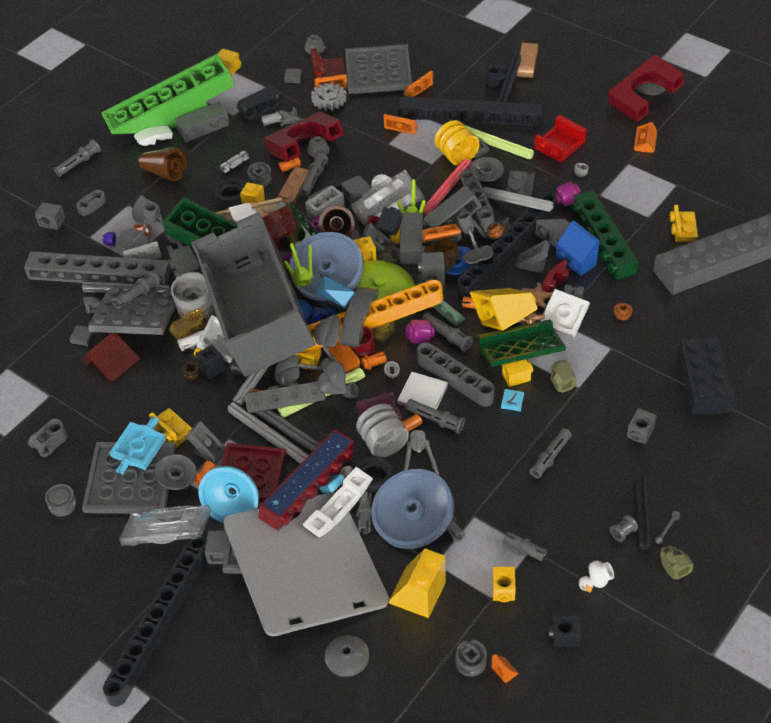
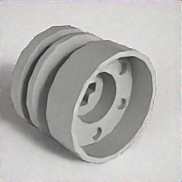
[171,272,214,322]
[356,404,409,457]

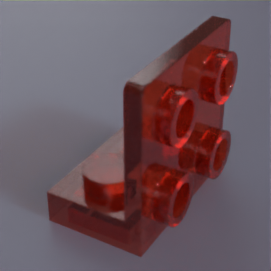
[310,48,347,78]
[262,204,298,249]
[82,333,139,382]

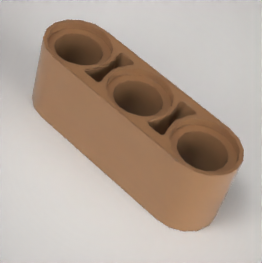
[517,42,538,78]

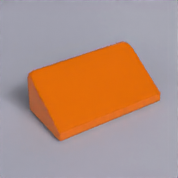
[403,71,433,97]
[314,74,347,89]
[383,114,418,135]
[634,122,657,153]
[421,224,461,242]
[327,341,360,374]

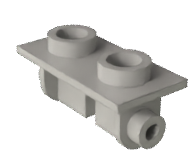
[123,241,162,260]

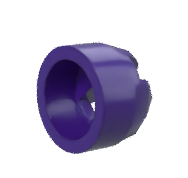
[102,232,117,246]

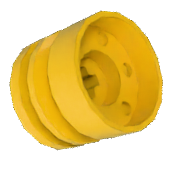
[434,120,479,166]

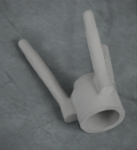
[403,430,439,475]

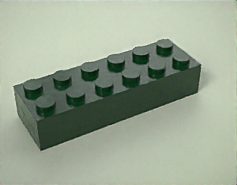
[163,197,251,269]

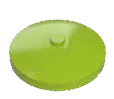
[359,260,415,300]

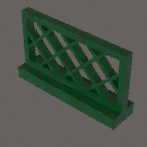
[478,319,566,367]

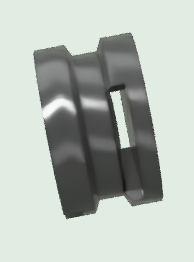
[247,162,271,187]
[45,484,77,517]
[455,640,487,677]

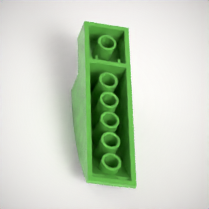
[101,54,234,134]

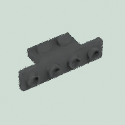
[245,382,325,413]

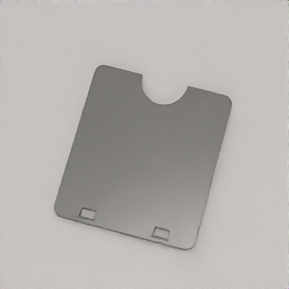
[223,492,389,636]

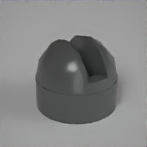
[342,382,358,398]

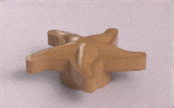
[522,282,553,309]
[515,312,545,325]

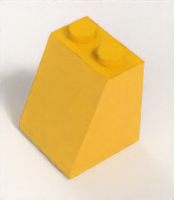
[470,288,537,331]
[389,549,446,618]

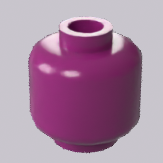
[555,181,581,207]
[405,319,435,344]

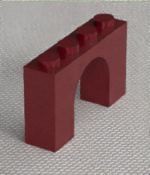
[608,54,684,122]
[264,111,343,162]

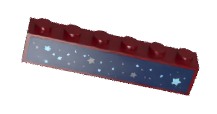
[258,430,354,531]

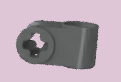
[28,419,68,457]

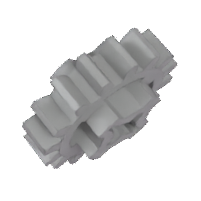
[311,83,346,111]

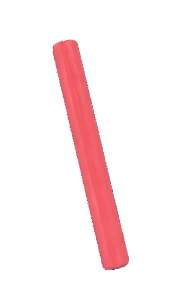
[422,159,471,215]

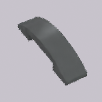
[340,287,379,347]

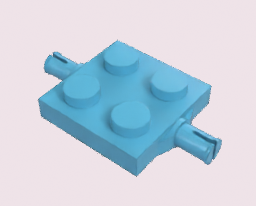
[109,416,166,475]

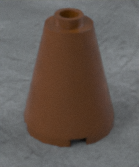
[138,147,187,182]
[319,205,355,237]

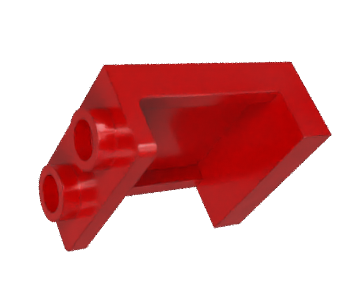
[534,115,587,162]

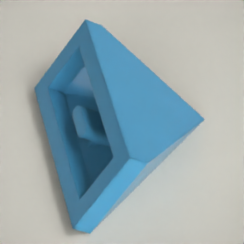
[313,276,355,308]

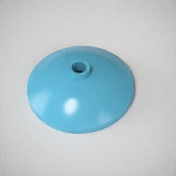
[199,466,259,523]

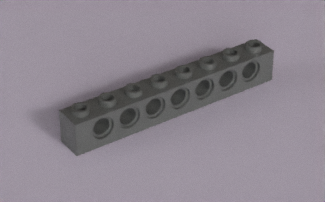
[24,252,172,285]

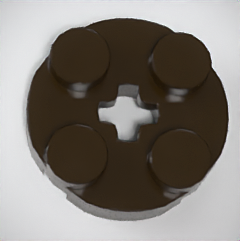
[424,238,460,271]

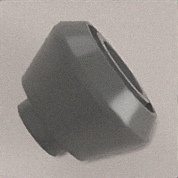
[304,35,325,55]
[307,136,330,157]

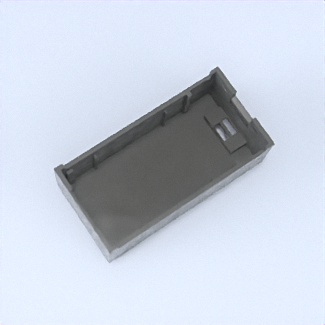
[191,212,316,377]

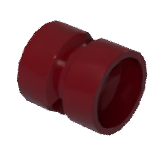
[350,326,375,362]

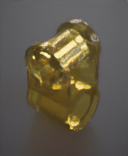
[169,310,206,341]

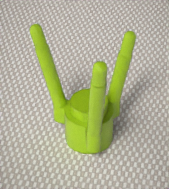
[397,179,425,214]
[284,243,314,286]

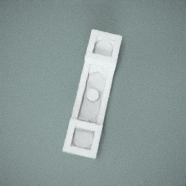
[303,467,372,538]

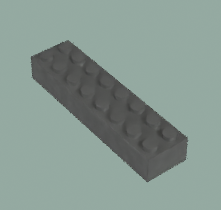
[653,214,771,295]

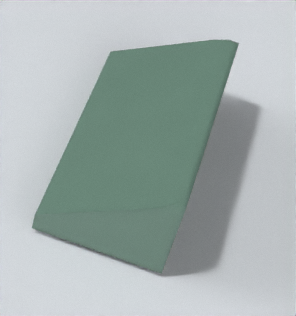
[432,300,466,326]

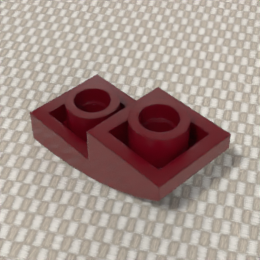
[542,260,570,292]

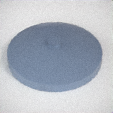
[290,232,364,301]
[371,469,454,549]

